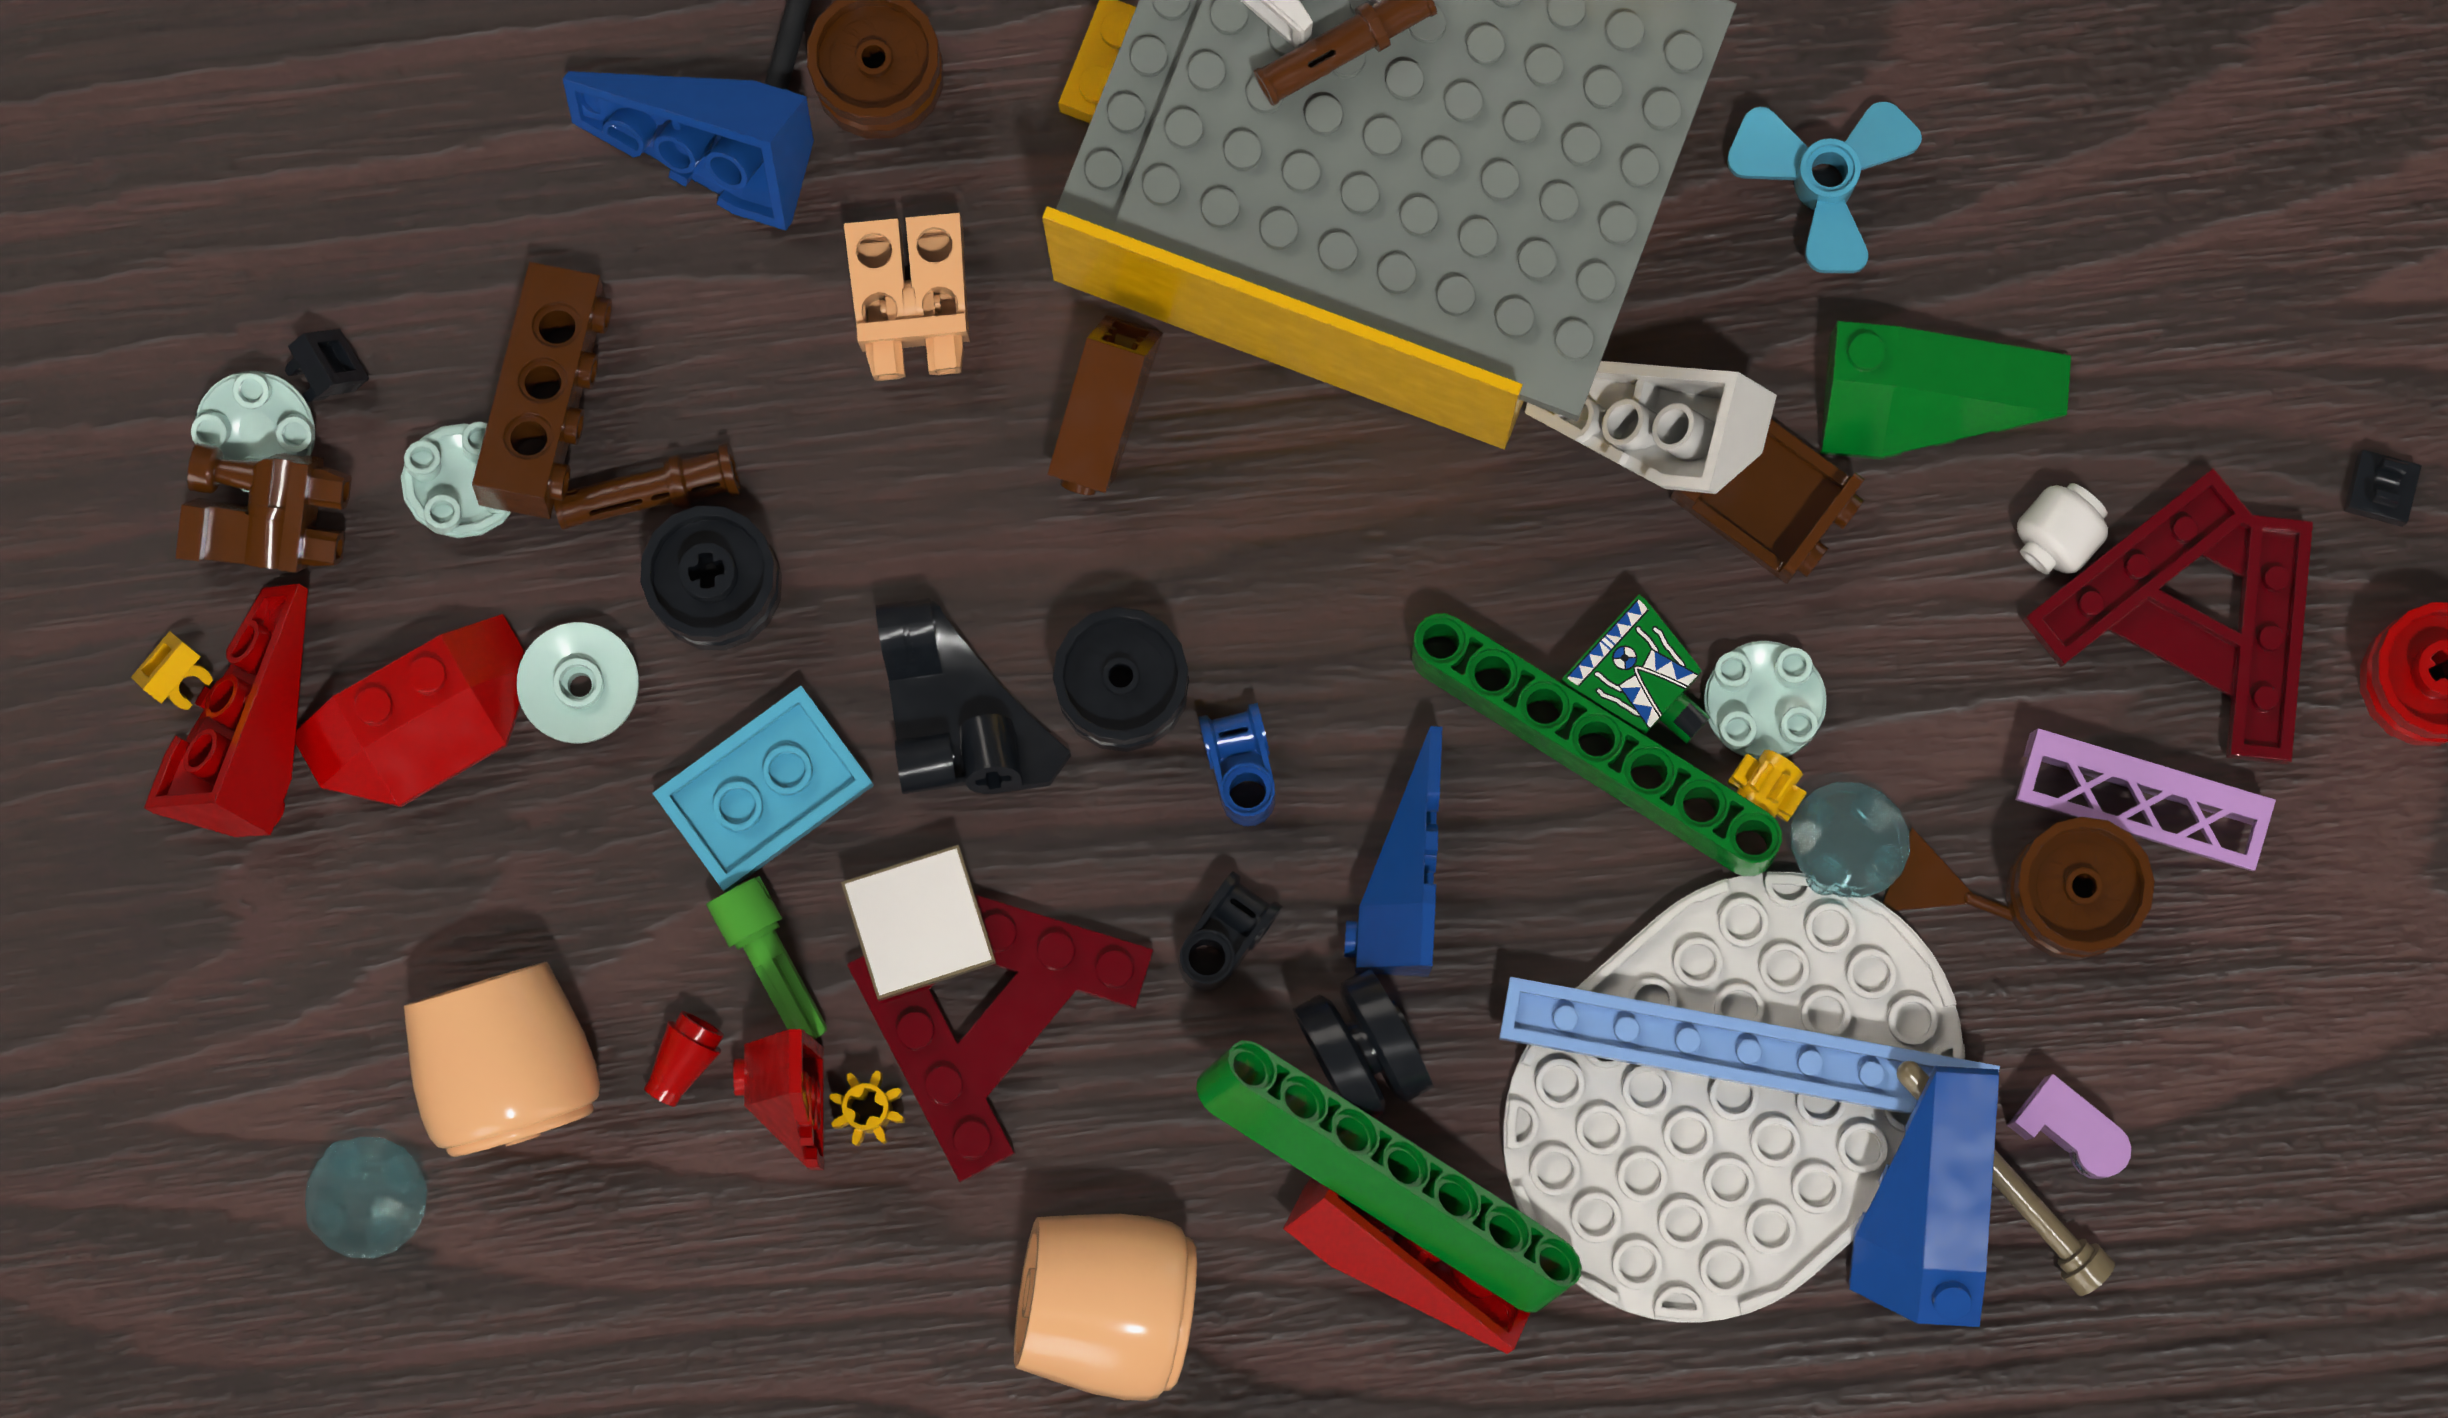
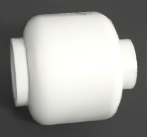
[2017,483,2108,574]

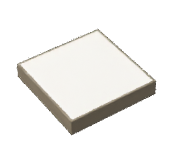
[841,845,996,1001]

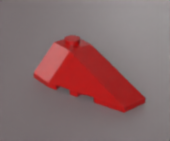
[144,583,308,837]
[733,1029,824,1170]
[1283,1177,1531,1354]

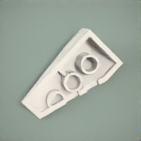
[1525,361,1777,494]

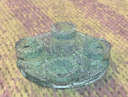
[1790,782,1910,898]
[305,1137,427,1259]

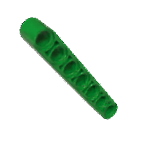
[1411,613,1782,876]
[1196,1040,1582,1313]

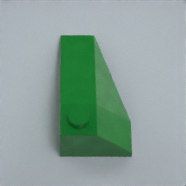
[1820,321,2071,459]

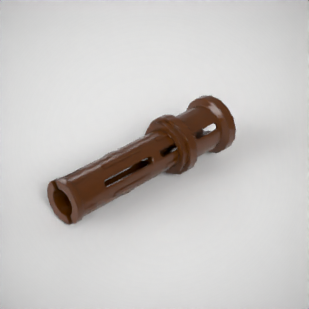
[554,443,741,530]

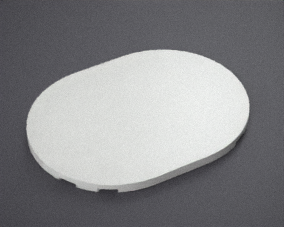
[1503,872,1965,1323]

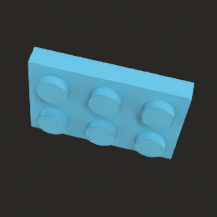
[652,685,874,893]

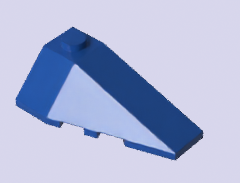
[563,71,814,231]
[1344,726,1443,977]

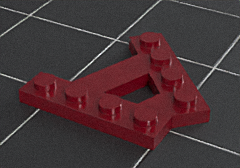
[2022,468,2313,765]
[847,895,1154,1183]

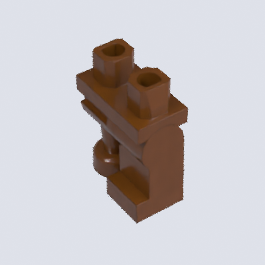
[175,443,352,573]

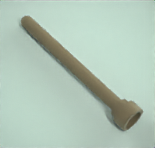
[1897,1061,2115,1296]

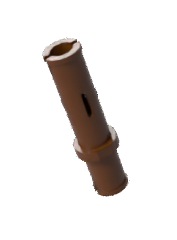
[1253,0,1437,106]

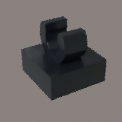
[285,329,369,402]
[2344,450,2422,527]

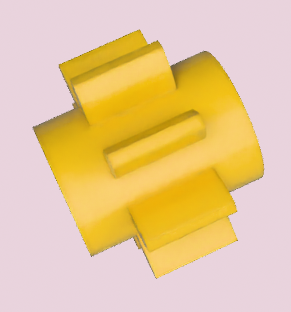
[1727,750,1807,822]
[829,1070,905,1146]

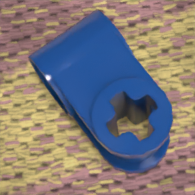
[1198,703,1275,826]

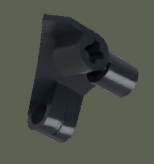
[876,597,1071,794]

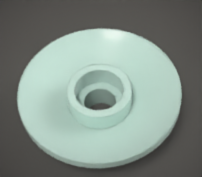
[516,622,639,744]

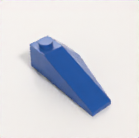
[1849,1066,1999,1327]

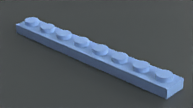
[1499,977,2000,1115]

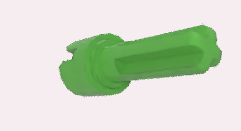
[706,876,827,1039]

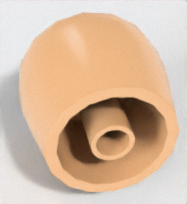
[404,962,600,1157]
[1014,1214,1197,1401]

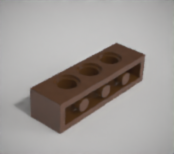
[472,262,612,519]

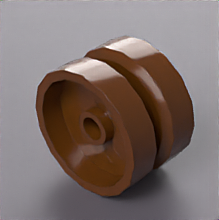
[807,0,943,139]
[2005,817,2155,960]

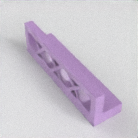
[2015,728,2276,871]

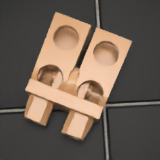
[844,212,970,381]

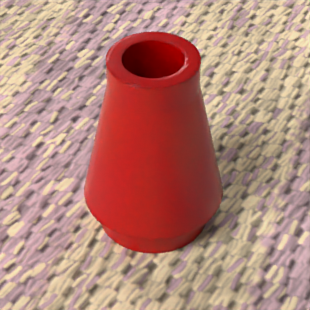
[644,1011,724,1107]

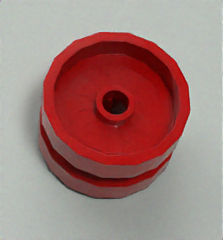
[2360,602,2448,746]

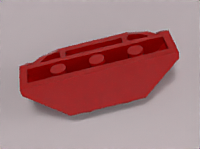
[295,614,525,807]

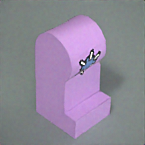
[2007,1074,2132,1179]

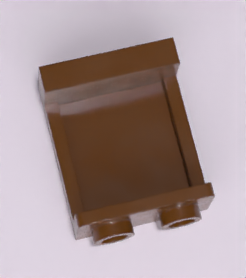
[1670,419,1865,584]

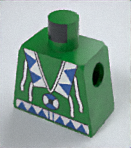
[1560,594,1710,744]

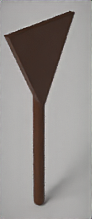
[1882,827,2012,921]

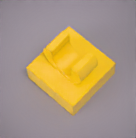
[131,631,213,710]

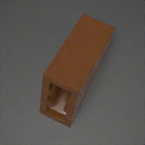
[1047,315,1163,495]

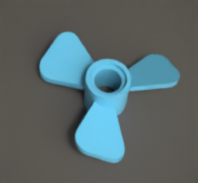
[1727,102,1922,273]

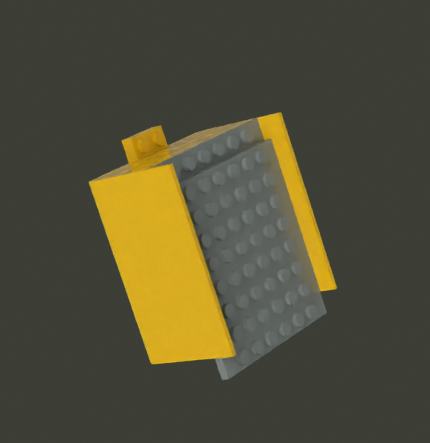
[1042,0,1737,450]

